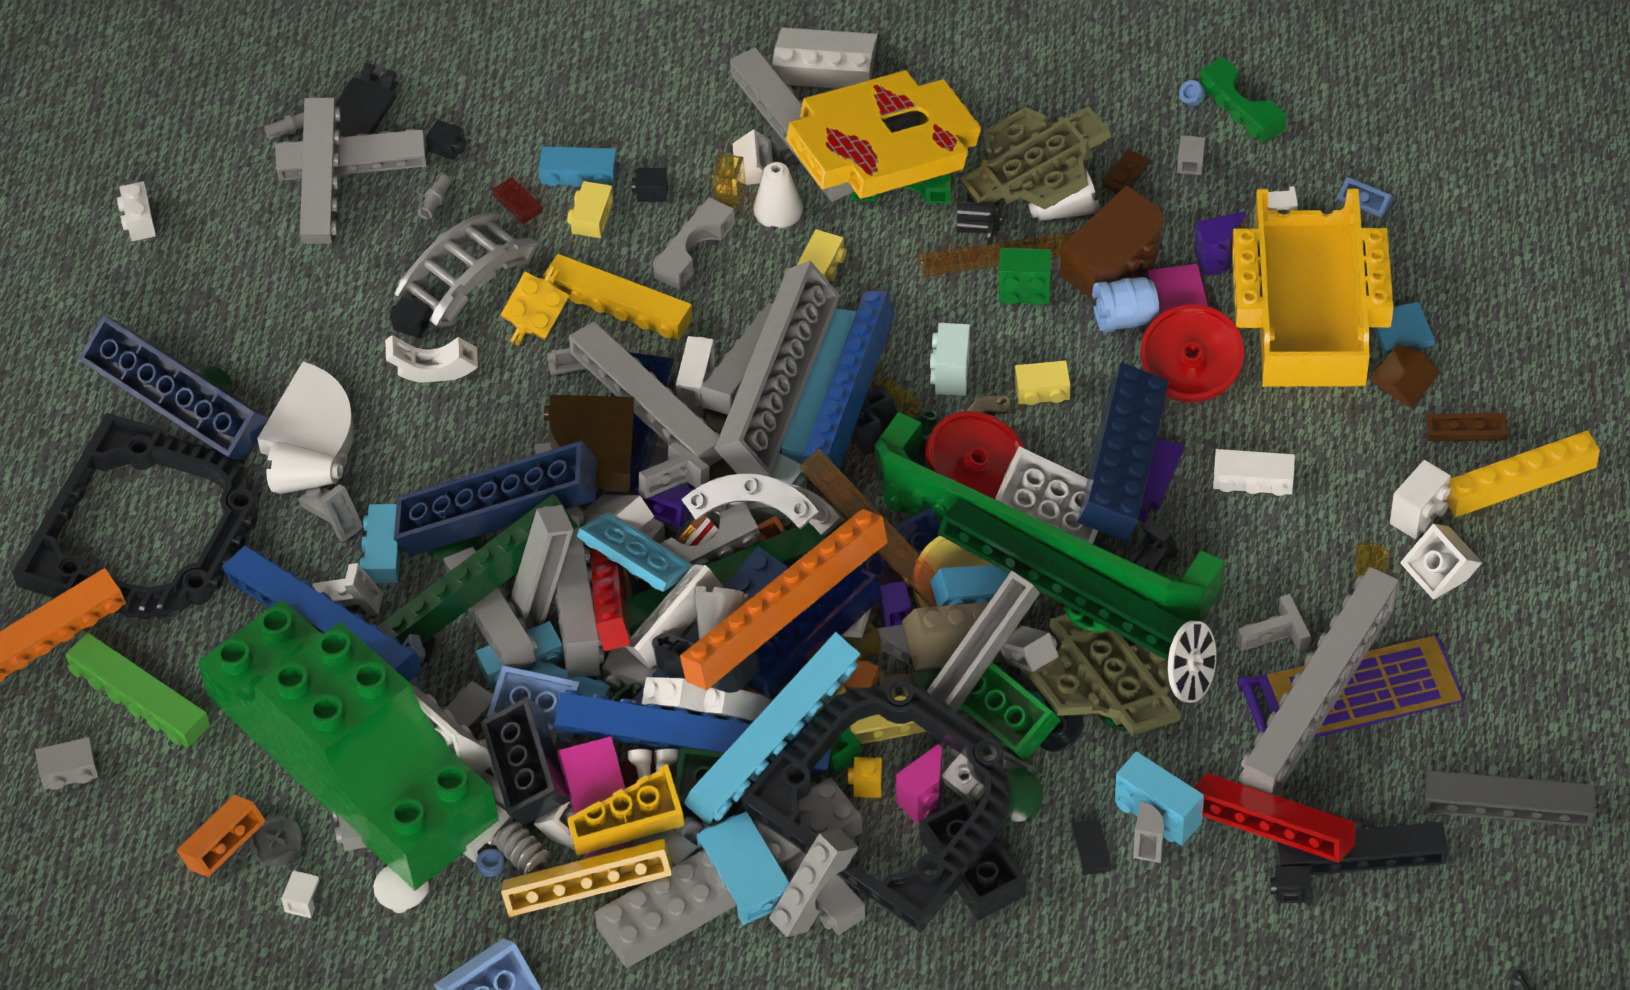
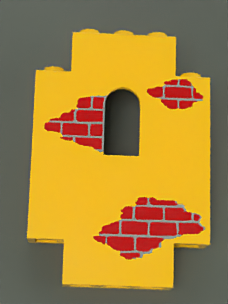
[786,70,981,199]

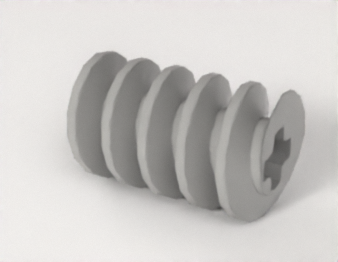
[493,821,550,875]

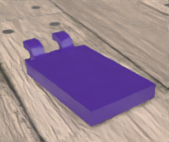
[1139,438,1185,522]

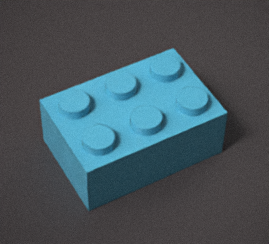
[1115,751,1204,846]

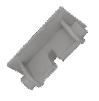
[547,348,588,376]

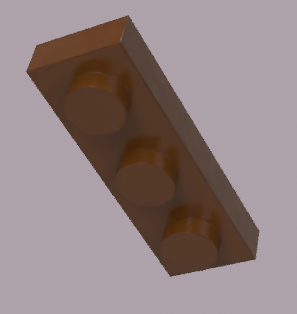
[1426,413,1507,441]

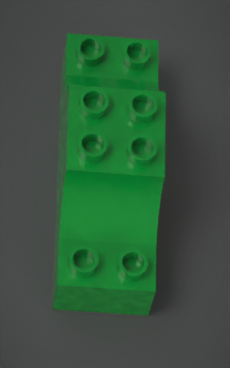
[198,599,499,891]

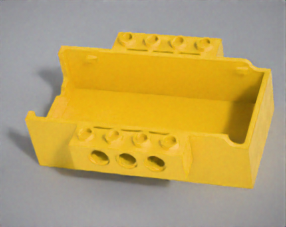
[1232,189,1393,387]

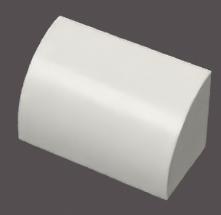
[733,129,773,185]

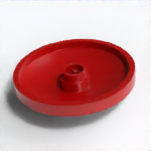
[1140,304,1244,403]
[926,411,1025,499]

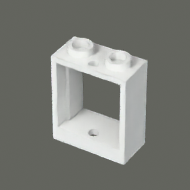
[676,336,715,418]

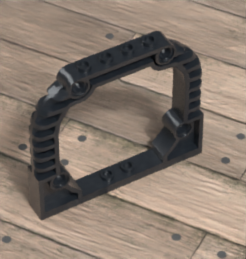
[12,413,257,620]
[741,680,1011,933]

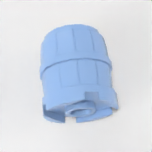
[1092,277,1159,333]

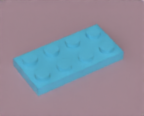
[577,512,693,592]

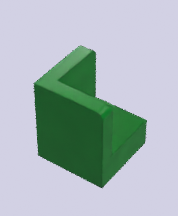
[828,729,862,774]

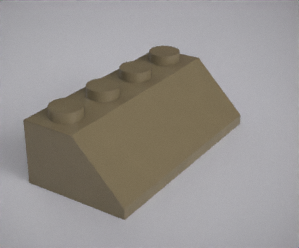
[902,602,1017,671]

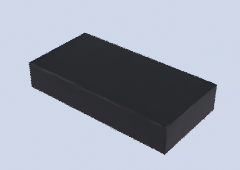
[1072,819,1111,875]

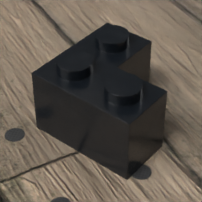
[851,386,897,456]

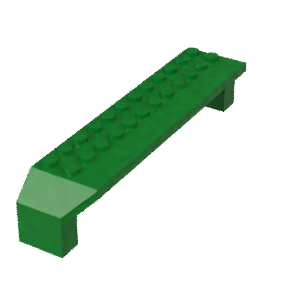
[875,412,1225,623]

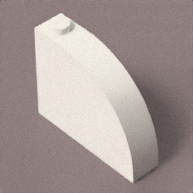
[257,362,354,468]

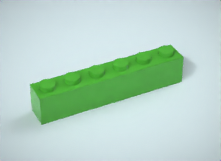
[66,632,210,748]

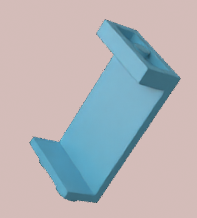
[697,812,789,925]

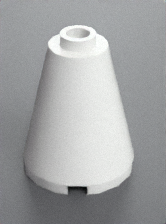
[753,162,803,228]
[1028,169,1100,221]
[267,442,343,494]

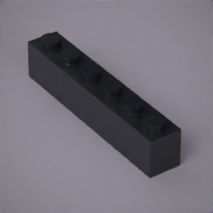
[1274,821,1448,875]

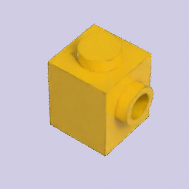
[848,757,883,798]

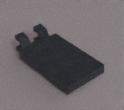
[336,62,398,137]

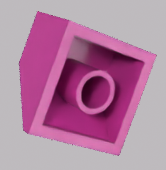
[896,744,942,824]

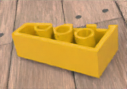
[567,764,684,856]

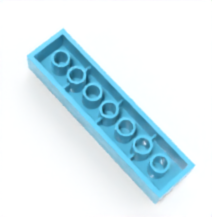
[684,632,860,825]

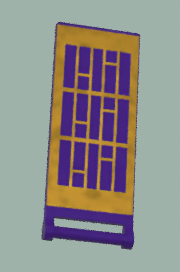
[1237,635,1464,738]

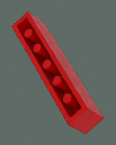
[590,547,631,651]
[1193,773,1355,863]

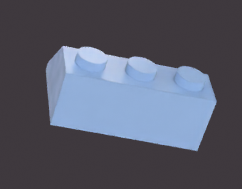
[487,666,580,743]
[434,938,541,990]

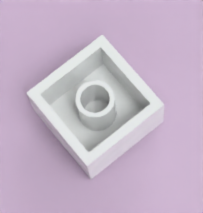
[1390,460,1451,539]

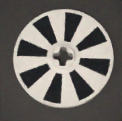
[1168,621,1216,703]

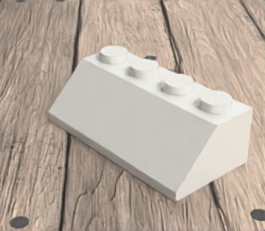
[624,565,723,668]

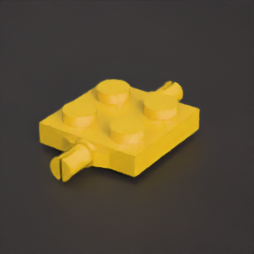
[500,267,570,346]

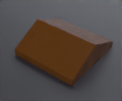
[1369,344,1440,408]

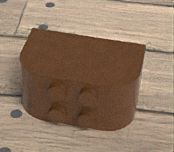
[1059,185,1163,299]

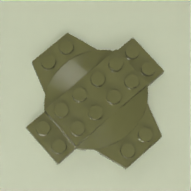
[959,106,1112,209]
[1030,614,1181,737]

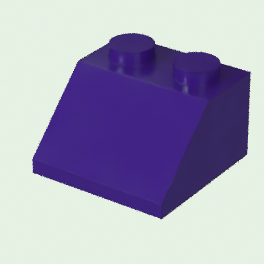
[1194,211,1246,276]

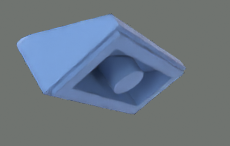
[1336,177,1394,218]

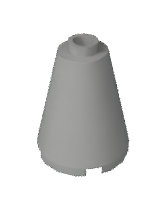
[695,586,750,640]

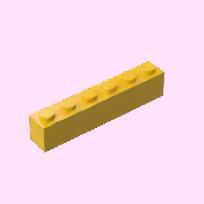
[543,254,693,341]
[1447,430,1600,518]
[501,839,673,917]

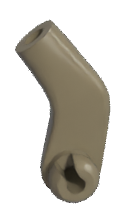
[967,395,1011,413]

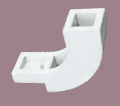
[385,335,478,382]

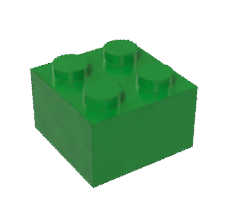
[999,248,1051,305]

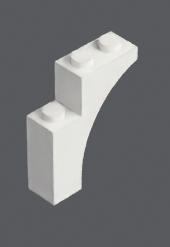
[642,677,773,724]

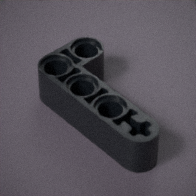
[652,633,761,693]

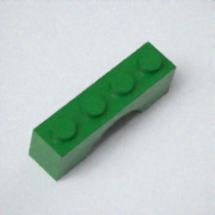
[1199,57,1286,144]
[851,173,952,204]

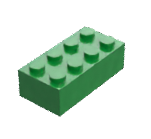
[960,662,1061,762]

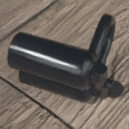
[957,202,1002,245]

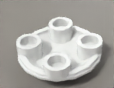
[374,866,430,913]

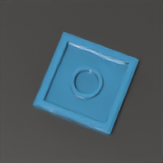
[1373,301,1435,356]

